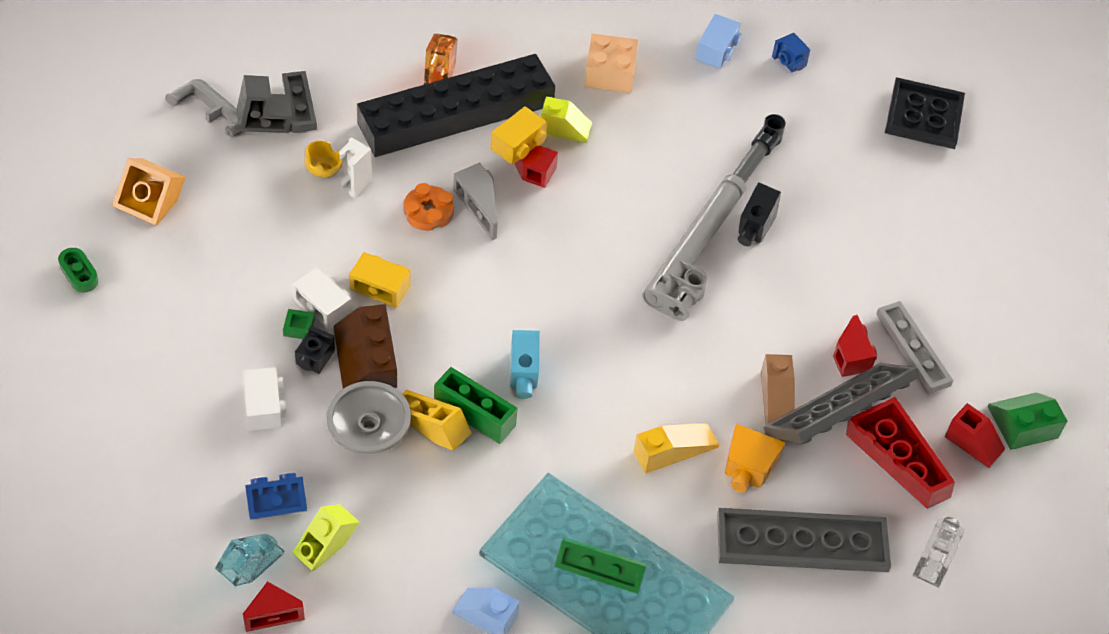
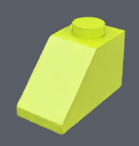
[541,96,592,143]

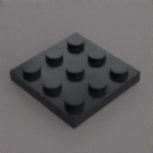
[884,77,965,149]

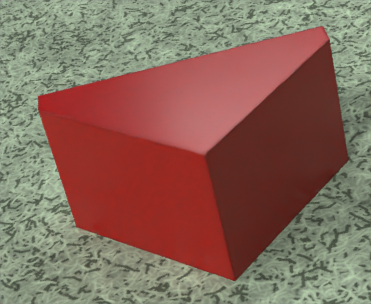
[243,581,305,632]

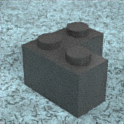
[236,75,292,133]

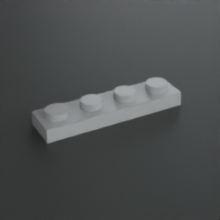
[876,301,954,394]

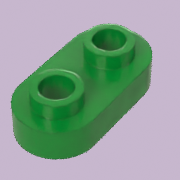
[58,248,98,292]

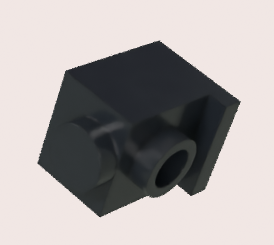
[295,325,335,374]

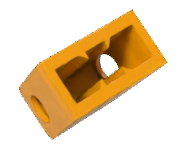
[725,424,785,493]

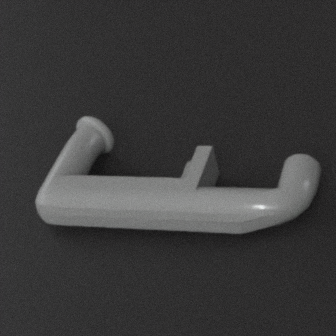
[165,79,240,137]

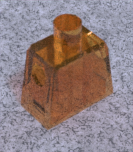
[424,33,458,84]

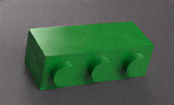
[434,366,518,444]

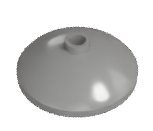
[327,381,411,454]

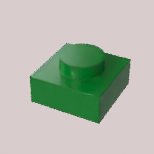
[283,309,315,339]

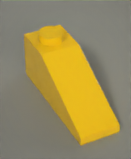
[402,389,472,451]
[633,423,719,474]

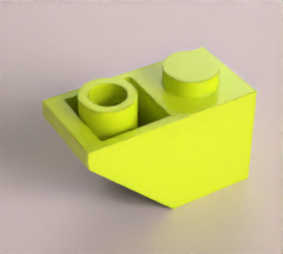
[292,504,359,571]

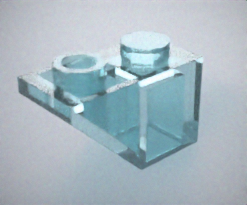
[215,534,285,586]

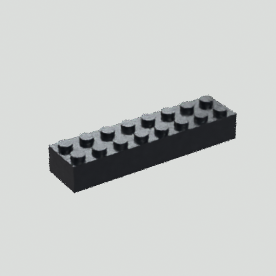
[357,53,556,157]

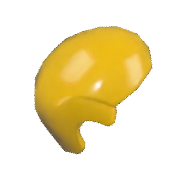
[304,140,343,178]

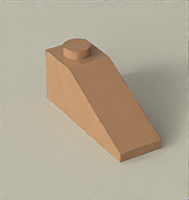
[760,354,795,439]

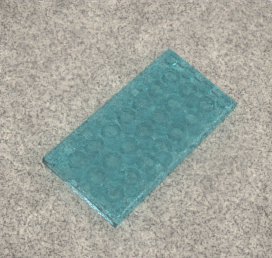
[479,473,735,634]

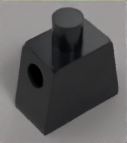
[737,182,781,246]

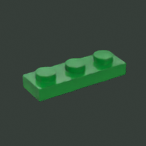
[554,537,647,594]

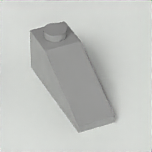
[453,162,498,240]

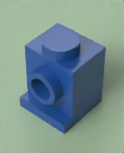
[772,32,811,72]

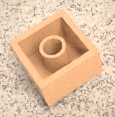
[584,33,638,93]

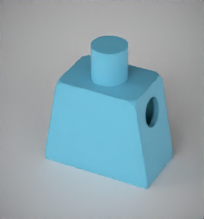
[510,330,540,399]

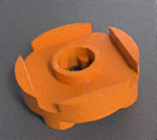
[404,183,454,231]

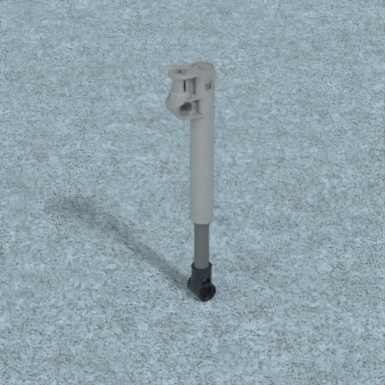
[642,114,786,321]

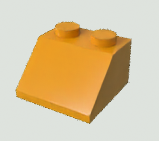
[112,158,186,225]

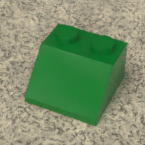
[987,392,1068,450]

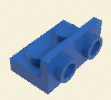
[245,473,307,520]

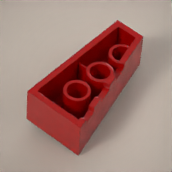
[846,397,955,509]

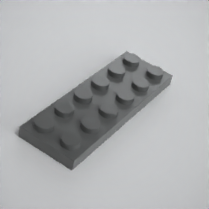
[763,363,920,444]
[717,508,891,573]

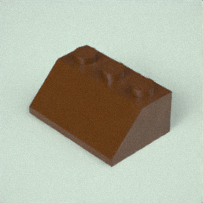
[333,304,397,389]

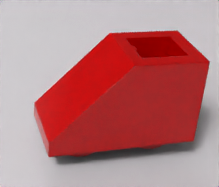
[514,146,558,188]
[833,315,877,377]
[944,403,1005,468]

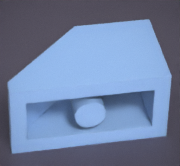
[452,587,520,634]

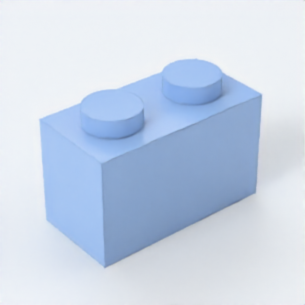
[695,14,742,69]

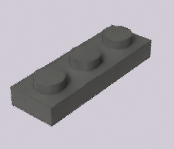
[282,71,317,133]

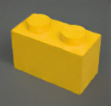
[490,107,547,165]
[349,252,411,308]

